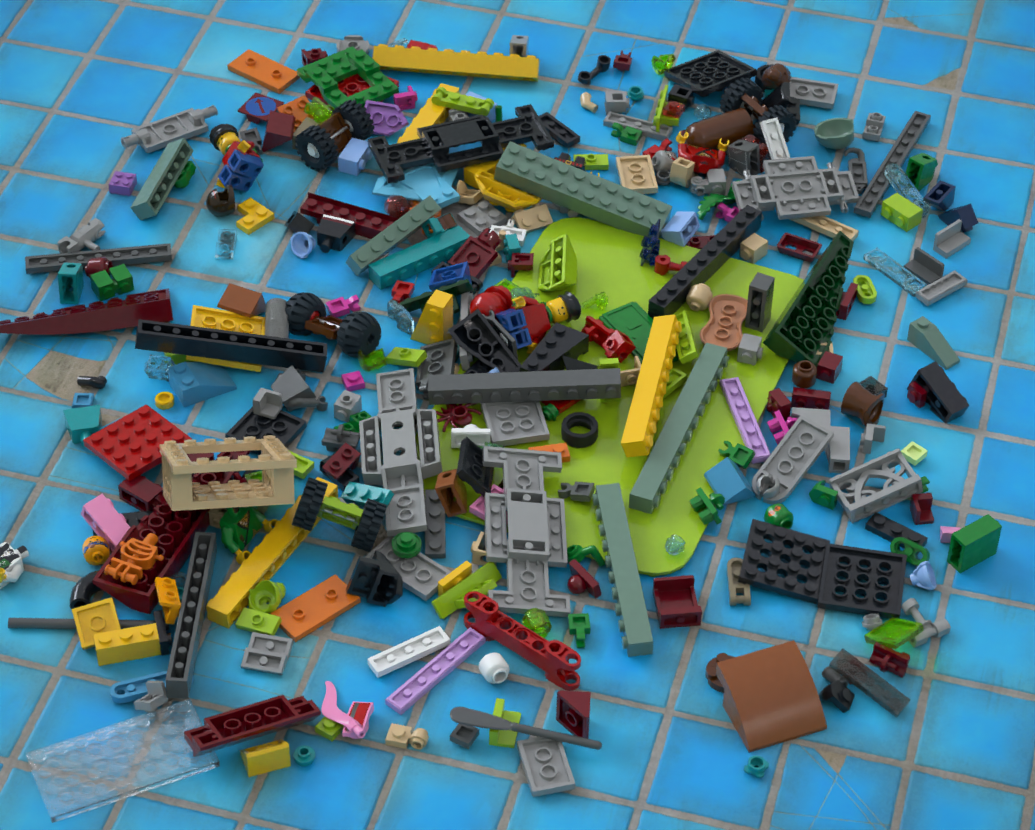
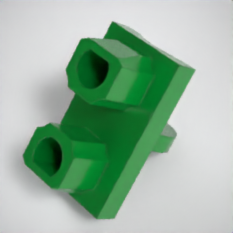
[689,487,725,525]

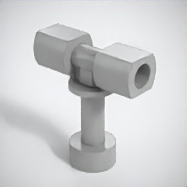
[901,598,951,648]

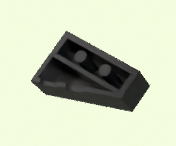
[907,361,969,423]

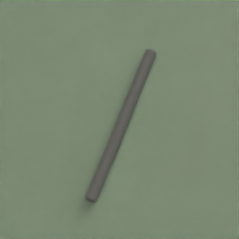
[8,618,155,629]

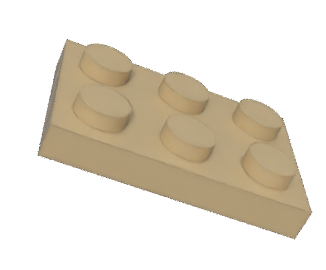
[616,155,658,194]

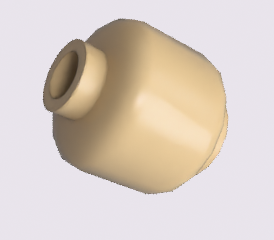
[686,283,713,311]

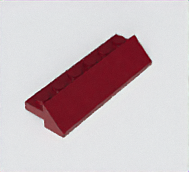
[300,192,399,239]
[184,695,321,757]

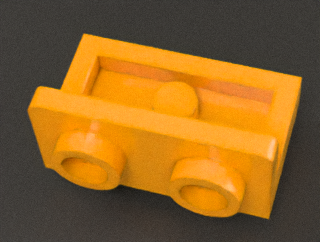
[155,577,181,625]

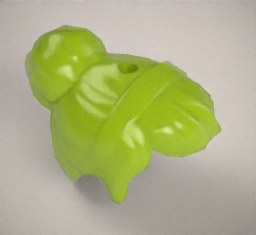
[248,580,286,614]

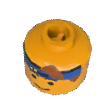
[82,536,110,566]

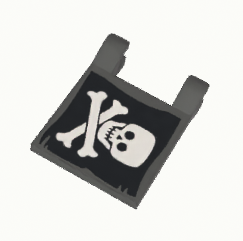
[483,310,518,360]

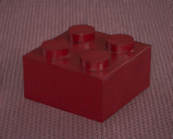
[767,388,791,421]

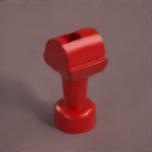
[654,254,688,275]

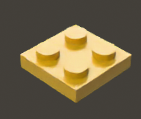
[72,597,121,650]

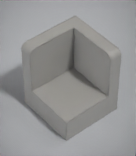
[253,388,283,419]

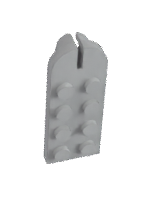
[752,415,834,504]

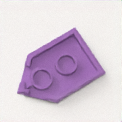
[364,100,409,137]

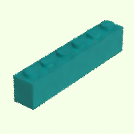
[368,225,470,290]

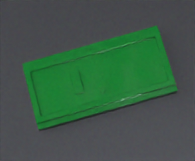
[599,302,679,365]

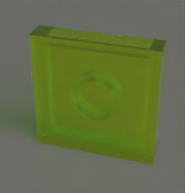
[864,617,924,649]

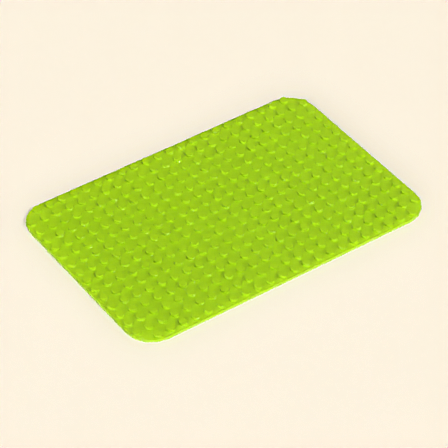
[415,217,804,577]

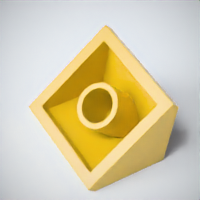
[240,739,291,777]

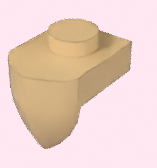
[456,180,483,205]

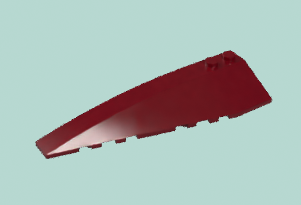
[0,288,173,335]

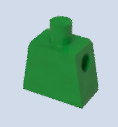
[902,153,938,193]

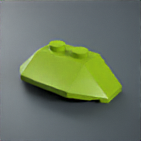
[538,234,578,291]

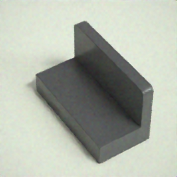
[903,247,944,286]

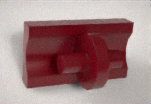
[869,642,910,678]

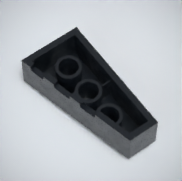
[520,323,589,372]

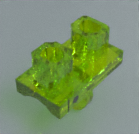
[304,97,334,123]

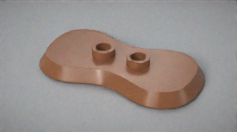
[700,294,748,352]

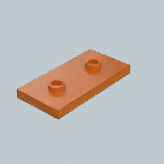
[227,49,300,94]
[270,574,361,642]

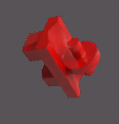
[581,316,615,348]

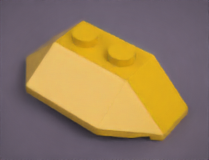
[474,170,543,212]

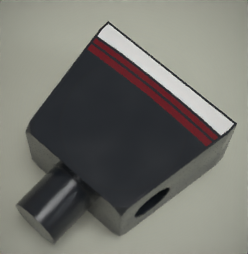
[317,214,356,253]

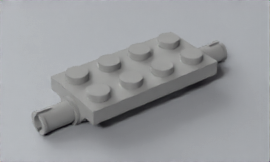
[121,105,218,153]

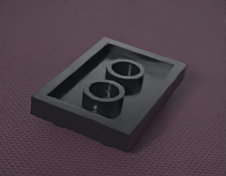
[456,437,494,497]

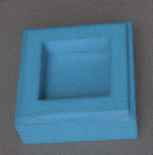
[72,393,94,409]

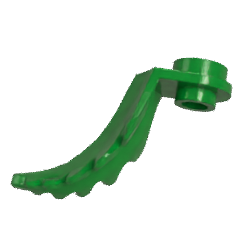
[697,180,740,220]

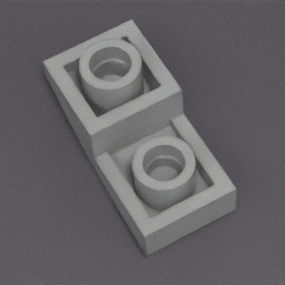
[862,112,886,142]

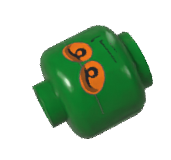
[764,503,794,529]

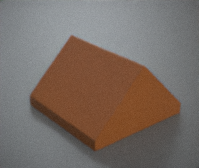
[217,283,266,318]

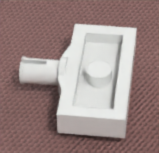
[489,219,527,246]

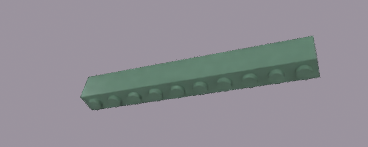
[592,483,653,657]

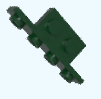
[399,279,473,314]

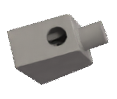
[509,35,529,57]

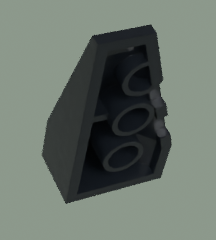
[448,309,521,373]

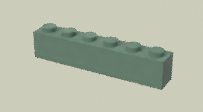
[130,138,193,221]
[346,196,441,276]

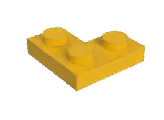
[236,197,275,235]

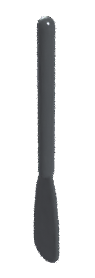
[450,707,602,750]

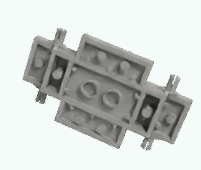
[732,156,859,221]

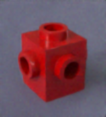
[602,329,636,363]

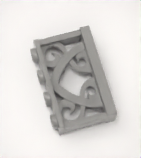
[829,448,923,523]

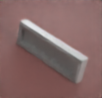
[915,270,968,306]

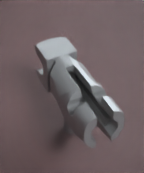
[58,218,106,253]

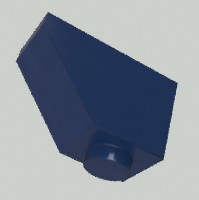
[923,180,956,212]
[938,204,978,233]

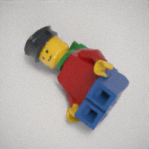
[209,124,264,192]
[495,291,581,354]

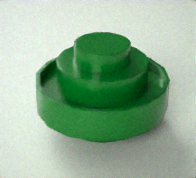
[392,532,422,558]

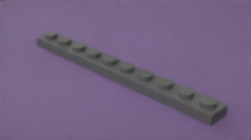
[854,111,931,218]

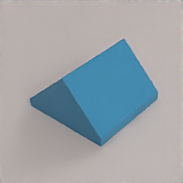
[704,457,756,505]

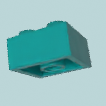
[503,234,521,262]

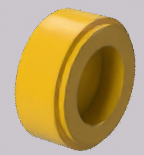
[155,392,174,410]

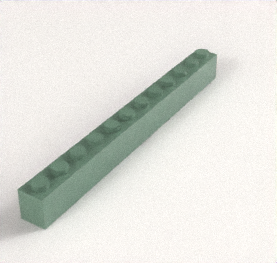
[629,342,729,514]

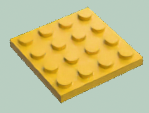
[186,305,265,372]

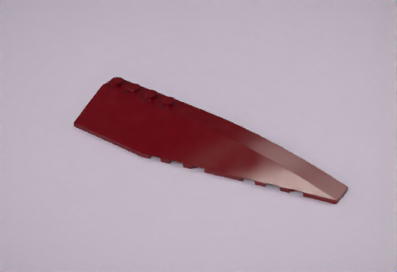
[92,451,250,614]

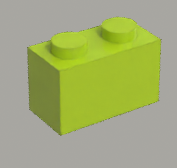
[881,193,923,232]

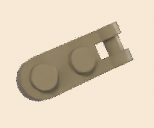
[727,558,751,606]

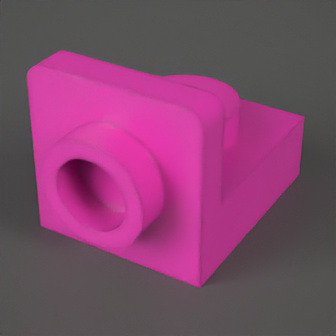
[394,86,418,111]

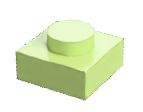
[901,441,928,466]

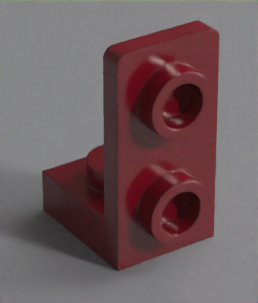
[322,442,361,480]

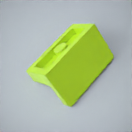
[489,698,521,748]

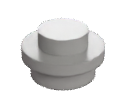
[862,614,883,630]

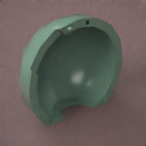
[814,118,854,150]

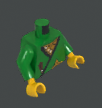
[219,506,277,564]

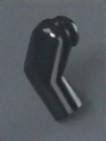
[77,376,107,389]

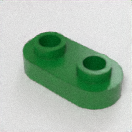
[174,161,196,188]
[890,537,930,566]

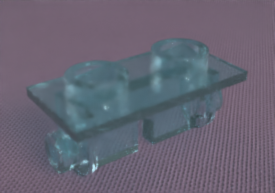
[511,287,540,306]

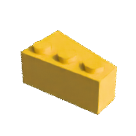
[410,290,453,345]

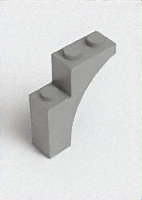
[791,407,850,473]

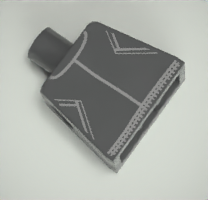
[725,139,761,177]

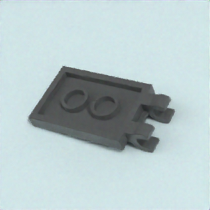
[416,338,458,399]

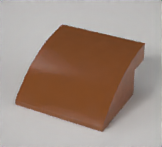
[716,640,827,753]

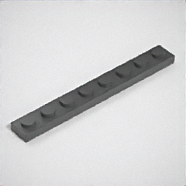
[25,243,172,274]

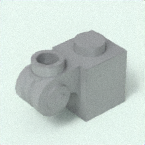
[690,168,726,196]

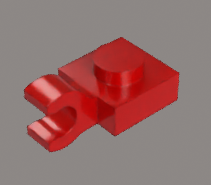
[643,139,672,161]
[391,280,415,308]

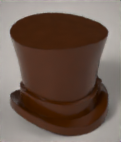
[841,382,885,426]

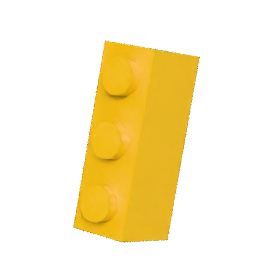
[93,623,161,666]

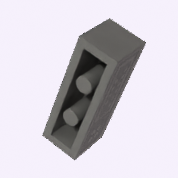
[745,272,775,332]

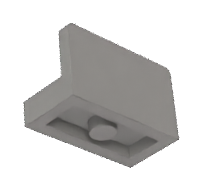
[933,219,971,259]

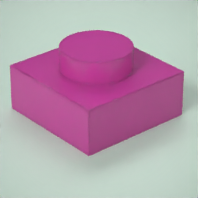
[341,371,365,392]

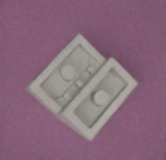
[241,632,294,675]

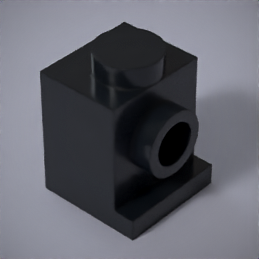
[668,84,695,109]

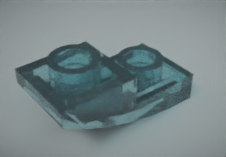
[215,229,237,260]
[387,299,414,336]

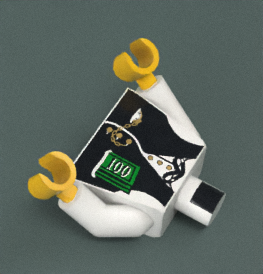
[0,542,29,589]

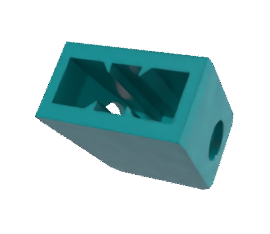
[58,263,84,304]
[63,405,102,448]

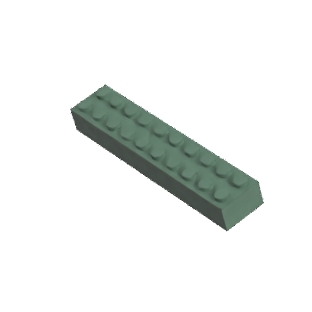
[494,141,673,240]

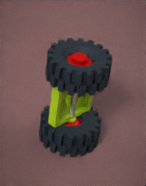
[292,477,387,552]

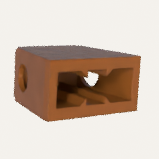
[435,469,467,517]

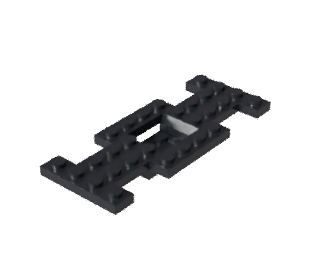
[368,104,554,183]

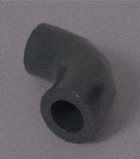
[70,570,102,609]

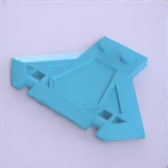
[372,163,460,208]

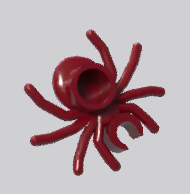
[436,403,482,432]

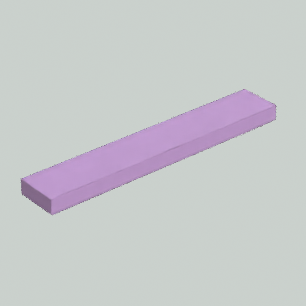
[720,377,770,464]
[385,627,486,715]

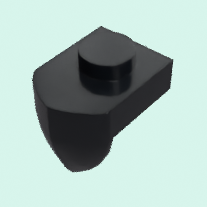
[819,680,855,713]

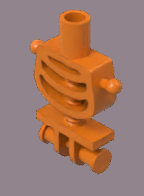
[104,533,164,585]

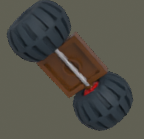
[285,292,381,358]

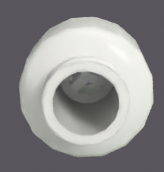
[479,652,510,684]

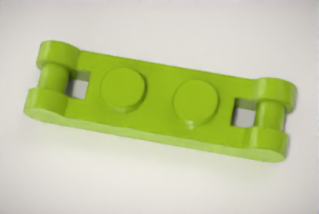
[431,87,494,116]

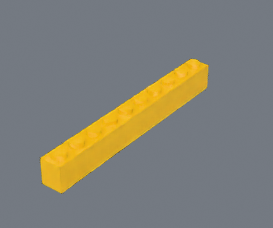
[373,44,540,82]
[621,314,682,458]
[206,477,338,629]

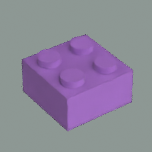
[108,171,137,196]

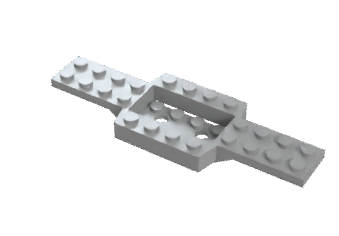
[359,368,442,537]

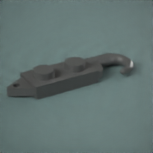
[844,148,868,194]

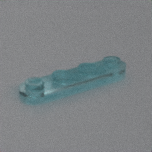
[884,164,930,218]

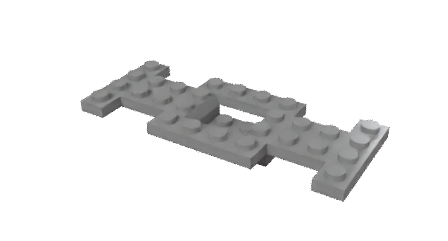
[483,446,571,617]

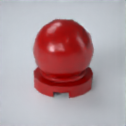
[469,285,516,327]

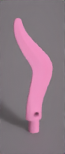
[321,681,366,738]

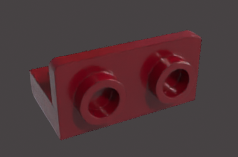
[791,387,831,410]

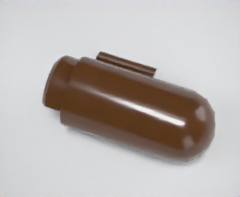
[684,108,756,151]

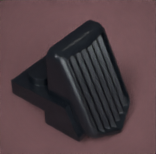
[759,82,800,125]
[346,551,403,607]

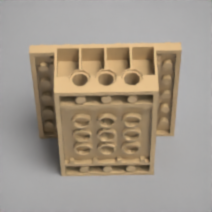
[159,435,297,511]

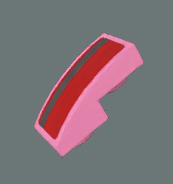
[342,701,374,739]

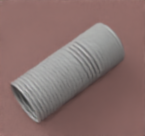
[265,298,289,338]

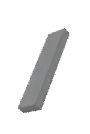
[603,111,673,141]

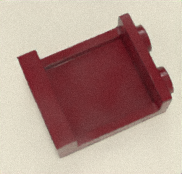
[653,575,702,629]

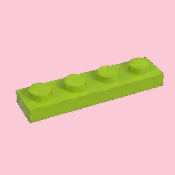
[675,310,699,365]

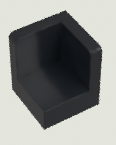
[284,211,315,234]

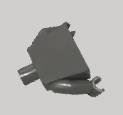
[271,366,328,412]

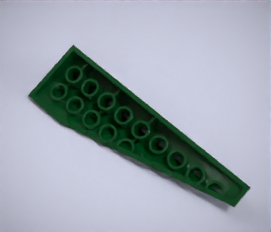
[763,231,854,367]

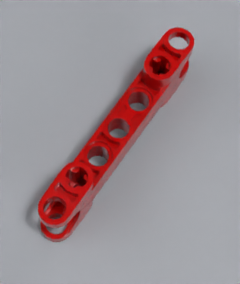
[464,591,581,691]

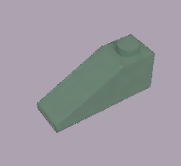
[907,316,960,370]

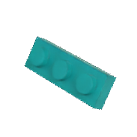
[340,481,394,508]

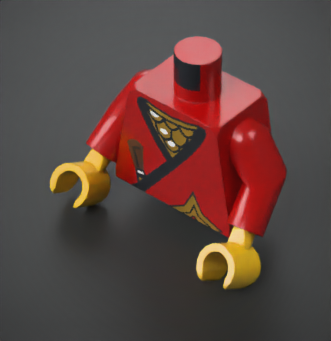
[676,131,729,174]

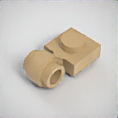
[385,723,429,750]

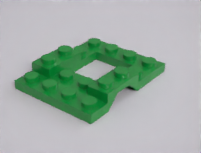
[297,46,399,109]

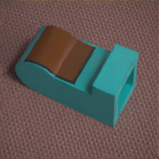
[422,213,458,238]

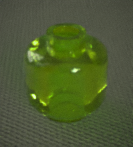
[521,608,552,638]

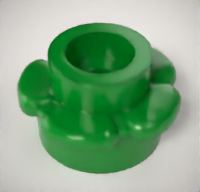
[542,403,559,421]

